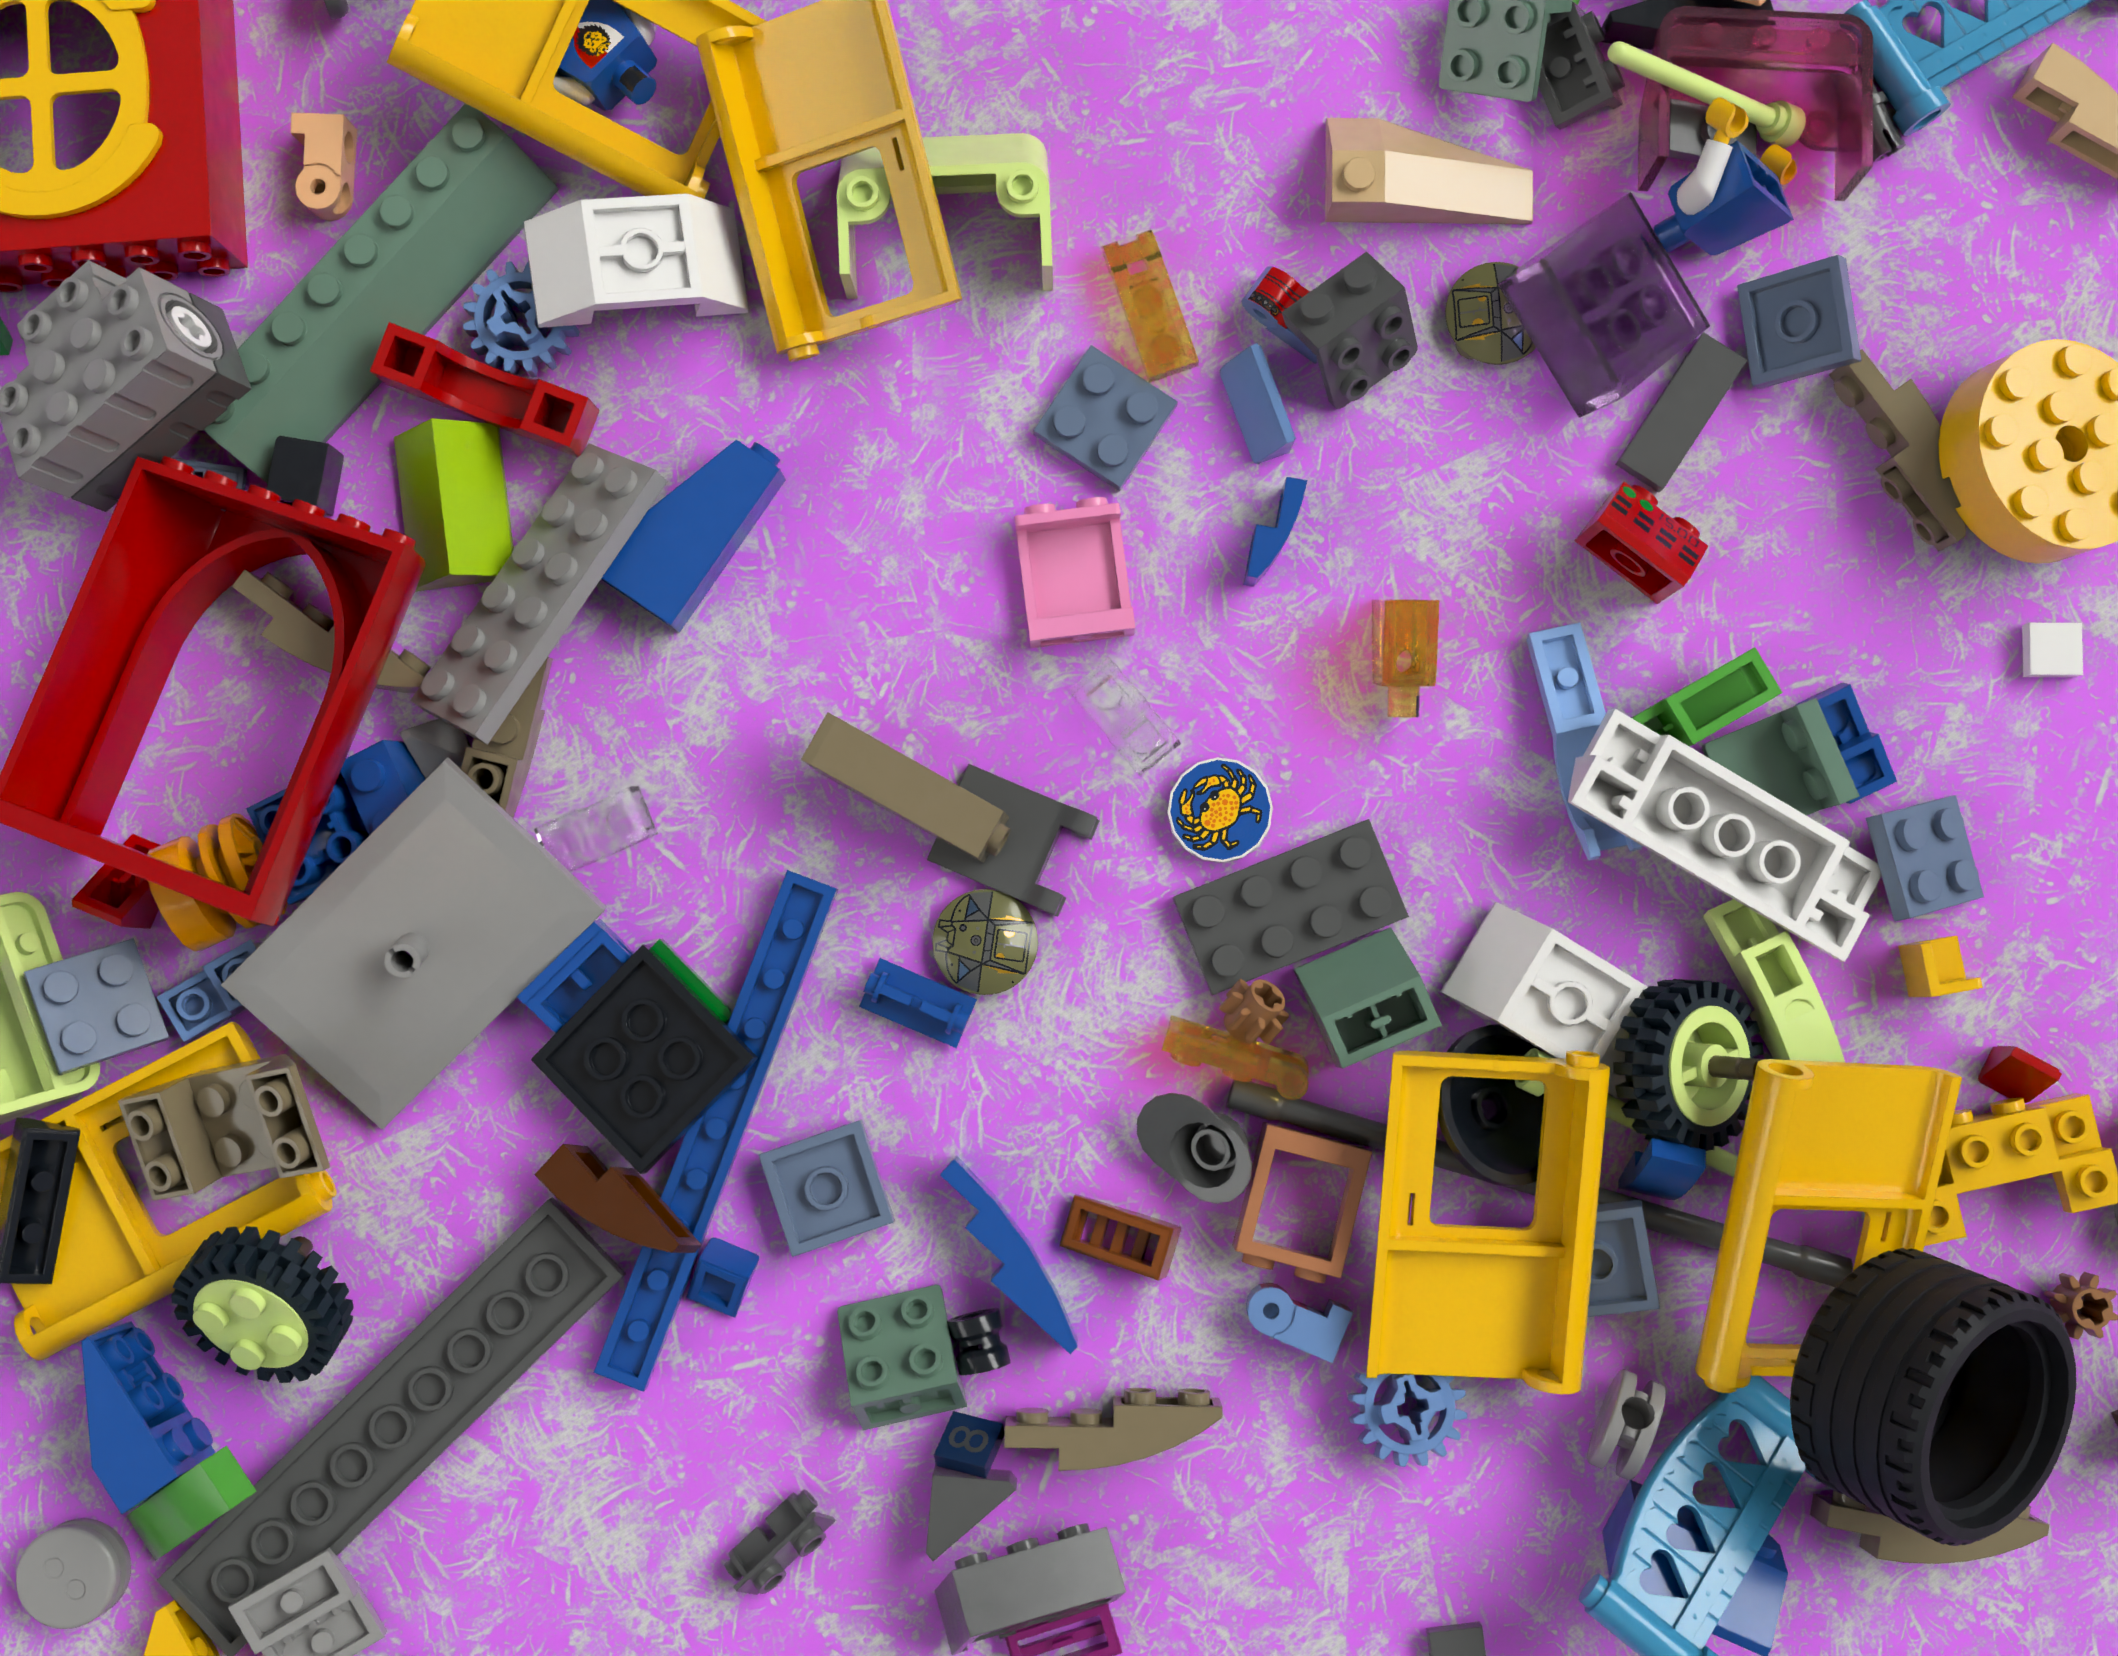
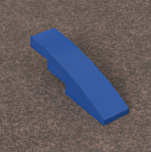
[940,1155,1078,1355]

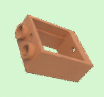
[1232,1122,1372,1283]

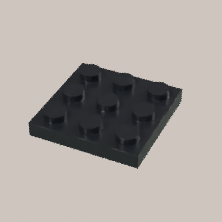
[531,944,758,1174]

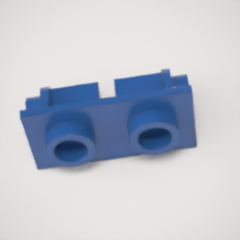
[859,958,977,1048]

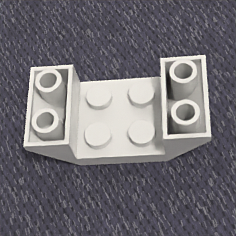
[524,194,749,328]
[1440,902,1648,1102]

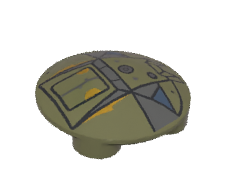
[1445,262,1549,365]
[932,889,1038,995]

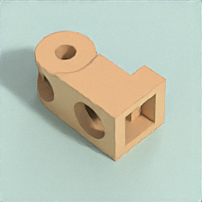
[290,112,357,221]

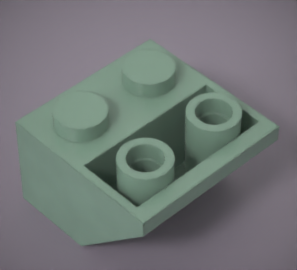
[1293,927,1442,1069]

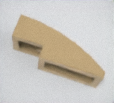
[2012,43,2118,179]

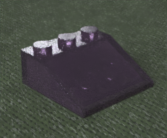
[1497,192,1710,418]

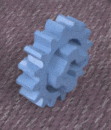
[463,261,580,378]
[1347,1373,1468,1467]

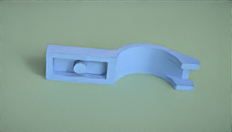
[1526,622,1643,861]

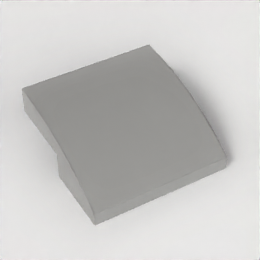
[228,1547,387,1656]

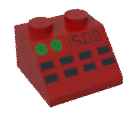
[1574,482,1708,604]

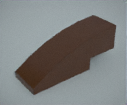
[534,1144,702,1253]

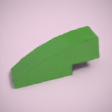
[1631,647,1783,747]
[127,1446,257,1561]

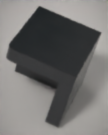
[267,436,344,516]

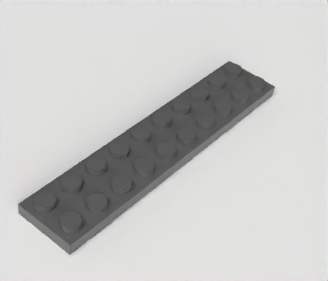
[157,1197,626,1656]

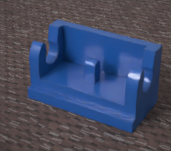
[517,919,634,1033]

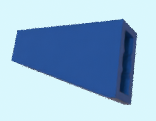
[601,439,786,633]

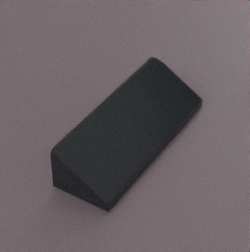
[0,1117,80,1284]

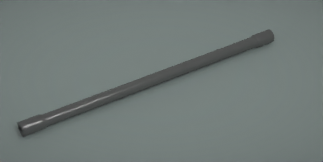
[1226,1077,1853,1287]

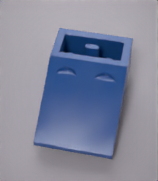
[246,740,425,905]
[81,1321,216,1514]

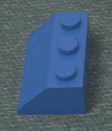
[1602,1480,1788,1656]

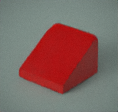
[1978,1046,2062,1103]

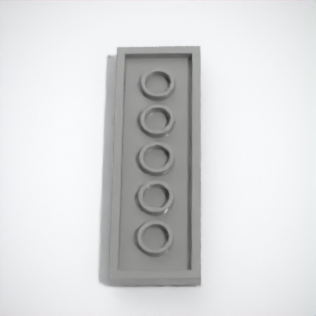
[410,443,667,745]

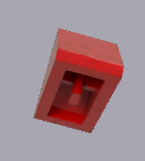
[72,834,160,929]

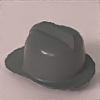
[1137,1093,1252,1204]

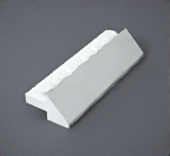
[1568,709,1881,962]

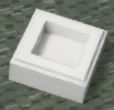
[2022,622,2083,677]

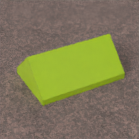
[394,418,514,592]

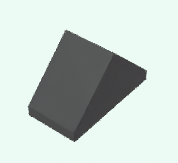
[926,1464,1017,1561]

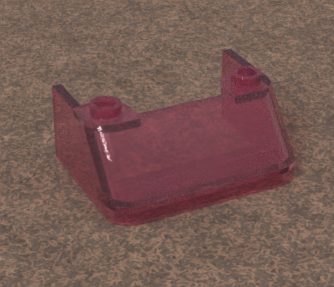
[1637,6,1873,201]

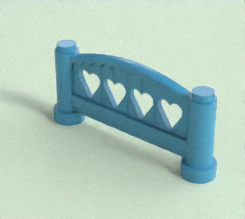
[1840,0,2118,136]
[1578,1376,1820,1656]

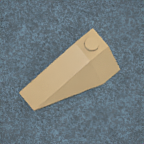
[1325,118,1533,224]

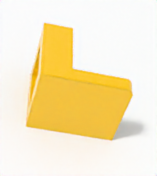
[1898,936,1983,997]

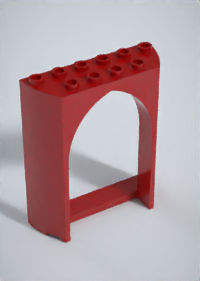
[0,456,426,926]

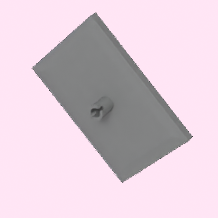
[221,757,607,1129]

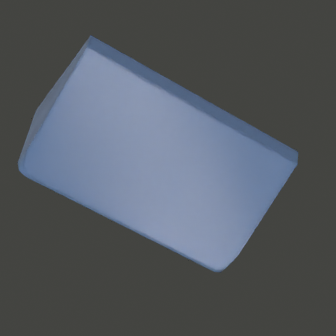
[1220,343,1296,464]

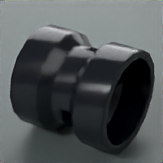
[948,1308,1011,1375]

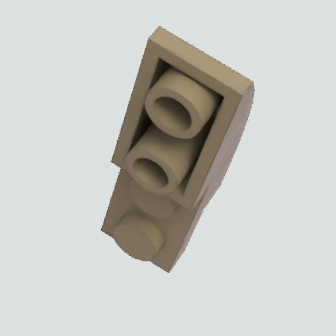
[1829,349,1966,552]
[232,570,431,693]
[461,657,553,818]
[1004,1388,1222,1471]
[1810,1490,2050,1564]

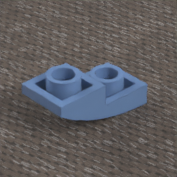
[157,939,257,1044]

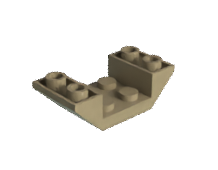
[118,1054,330,1201]

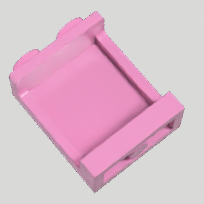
[1014,497,1135,648]

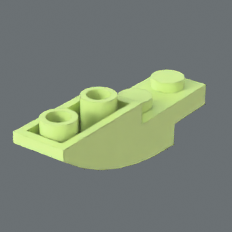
[1703,899,1845,1062]

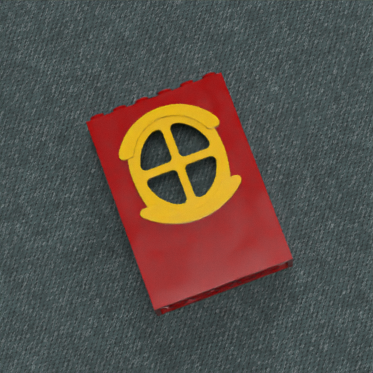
[0,0,248,293]

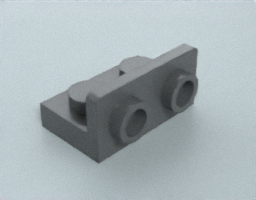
[1539,2,1625,130]

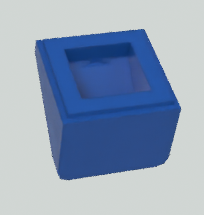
[686,1237,759,1318]

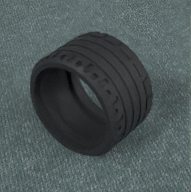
[1790,1248,2077,1546]

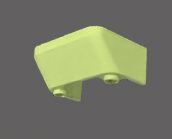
[837,133,1053,299]
[0,892,100,1125]

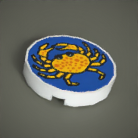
[1167,757,1273,863]

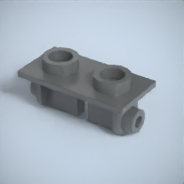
[724,1489,836,1595]

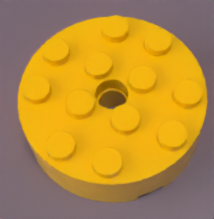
[1939,339,2118,564]

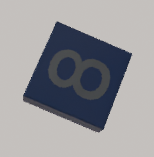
[934,1411,1005,1479]

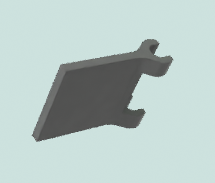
[927,764,1100,917]

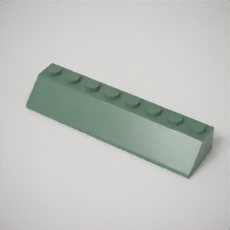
[204,103,559,484]

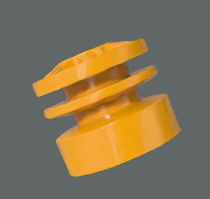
[147,813,288,952]

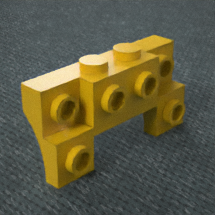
[1924,1093,2118,1246]

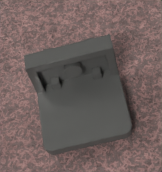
[1282,251,1418,409]

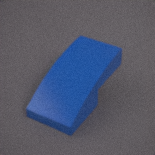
[1243,477,1308,587]
[1795,683,1897,804]
[1618,1138,1706,1200]

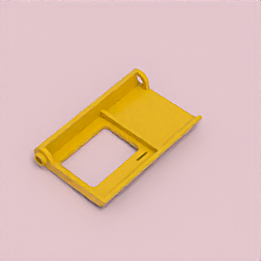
[387,0,766,199]
[696,0,962,362]
[0,1022,337,1361]
[1366,1050,1610,1394]
[1695,1059,1962,1393]

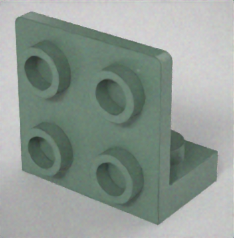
[1439,0,1573,102]
[1702,698,1860,816]
[837,1285,967,1430]

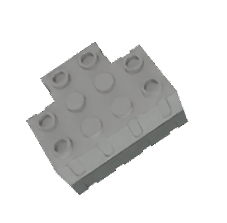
[0,260,251,512]

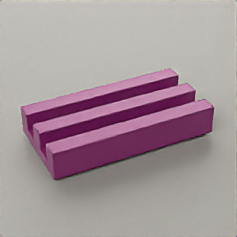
[1005,1604,1122,1656]

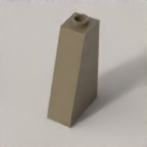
[801,712,1011,863]

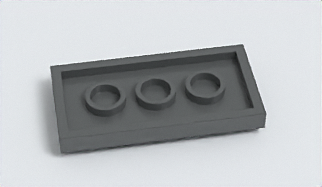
[1172,819,1409,995]

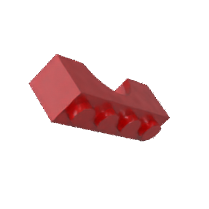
[370,322,600,457]

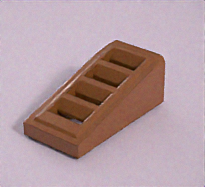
[1059,1194,1181,1280]

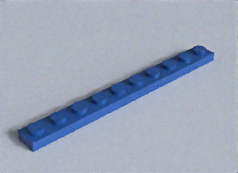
[593,870,839,1392]

